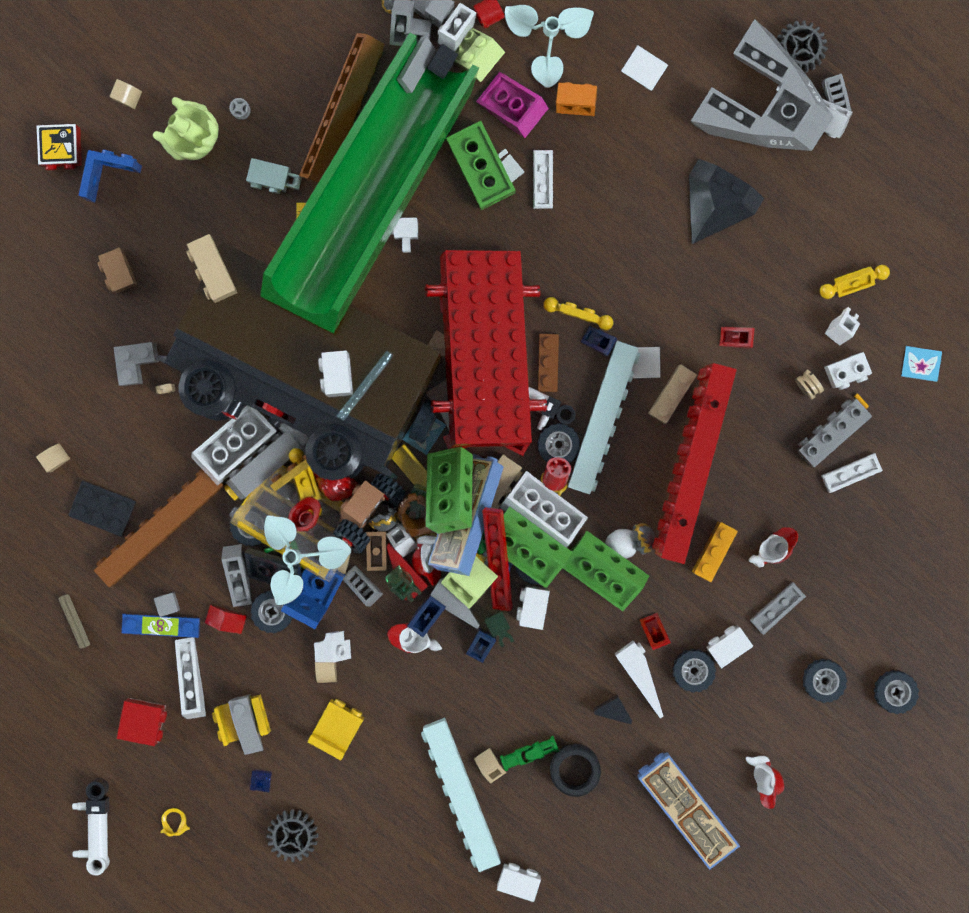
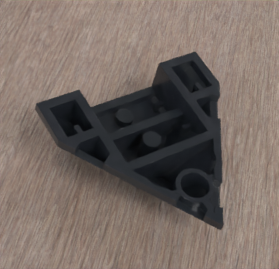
[689,159,764,244]

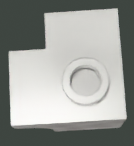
[314,631,351,662]

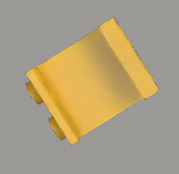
[212,694,271,746]
[308,699,365,760]

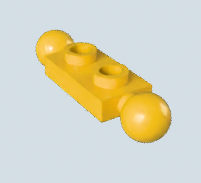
[820,265,890,299]
[543,297,613,330]
[289,448,322,516]

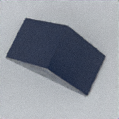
[581,326,617,356]
[408,595,446,637]
[466,628,496,663]

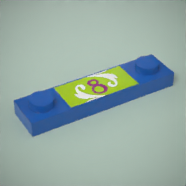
[122,614,200,638]

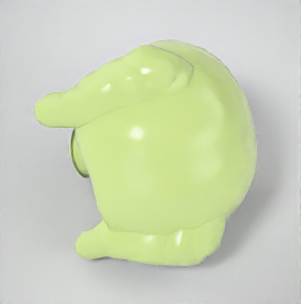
[153,97,219,160]

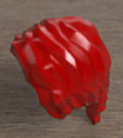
[312,471,358,502]

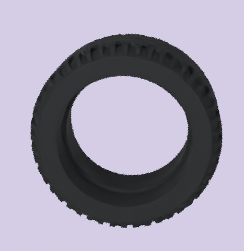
[550,744,601,797]

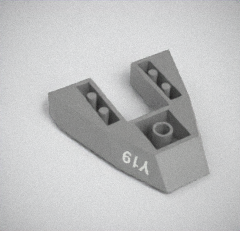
[691,20,833,151]

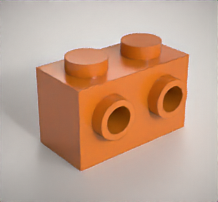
[556,82,597,116]

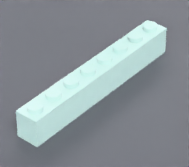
[567,341,641,494]
[421,718,501,872]

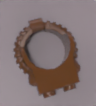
[398,493,434,537]

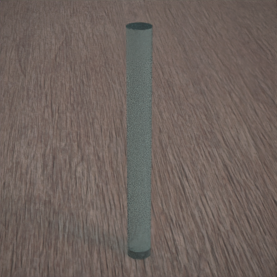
[337,351,393,420]

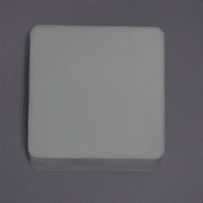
[154,592,180,617]

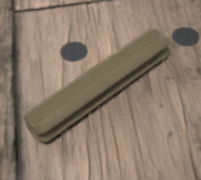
[59,594,90,649]

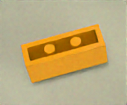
[692,521,738,582]

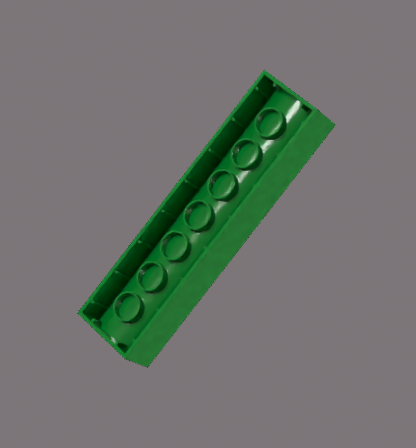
[260,33,479,334]

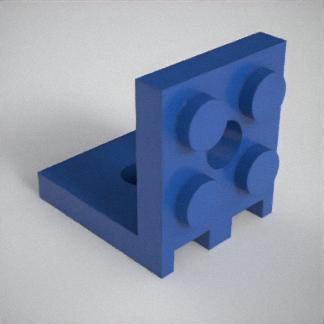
[79,150,142,203]
[281,557,345,629]

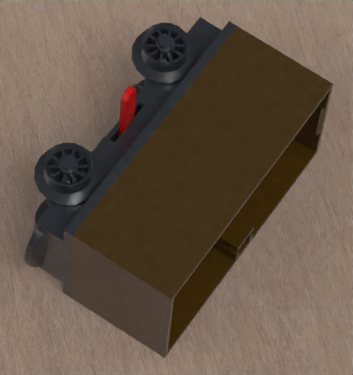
[156,241,442,480]

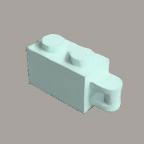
[246,158,302,194]

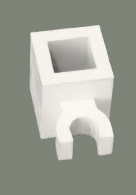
[391,218,418,253]
[825,307,860,346]
[386,520,417,557]

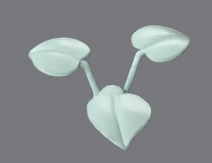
[505,5,594,88]
[264,516,351,605]

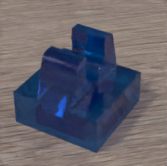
[250,770,272,792]

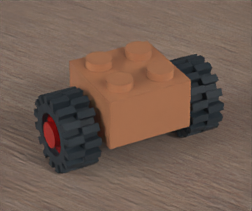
[333,473,405,554]

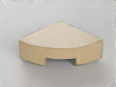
[156,384,176,394]

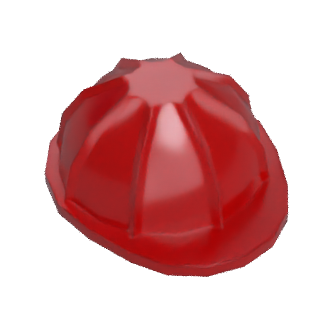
[288,497,321,532]

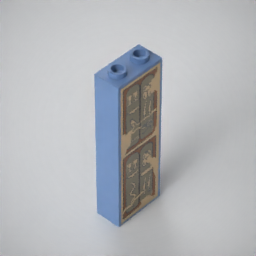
[428,454,504,576]
[637,752,740,870]

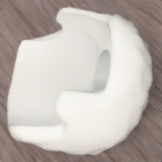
[605,529,638,558]

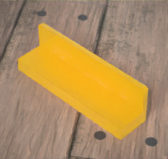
[392,444,427,497]

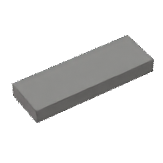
[397,36,436,93]
[750,582,806,635]

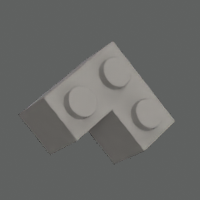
[390,0,432,46]
[412,0,455,28]
[114,342,159,386]

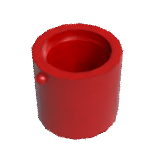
[473,0,505,29]
[542,457,571,491]

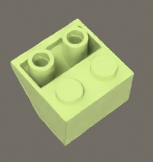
[454,28,505,82]
[441,557,498,609]

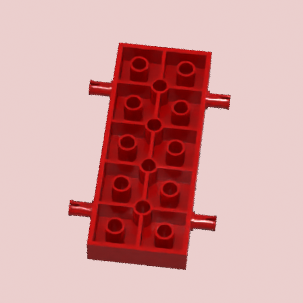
[425,250,547,447]
[652,363,737,564]

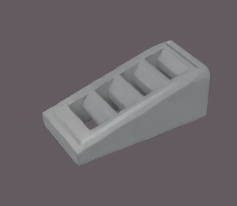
[821,74,852,112]
[343,565,383,607]

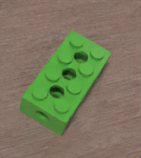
[446,121,516,210]
[426,447,473,534]
[483,507,573,588]
[563,531,649,611]

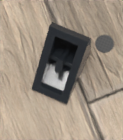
[427,43,459,79]
[593,695,632,724]

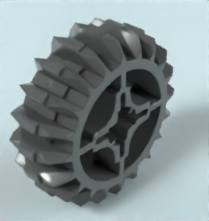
[777,20,828,73]
[267,809,319,862]

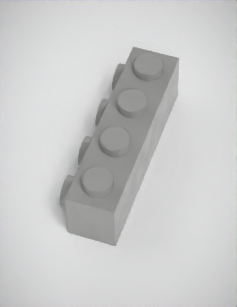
[796,399,872,468]
[226,431,302,500]

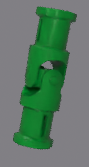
[500,736,559,772]

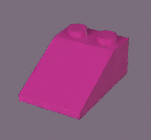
[476,72,549,138]

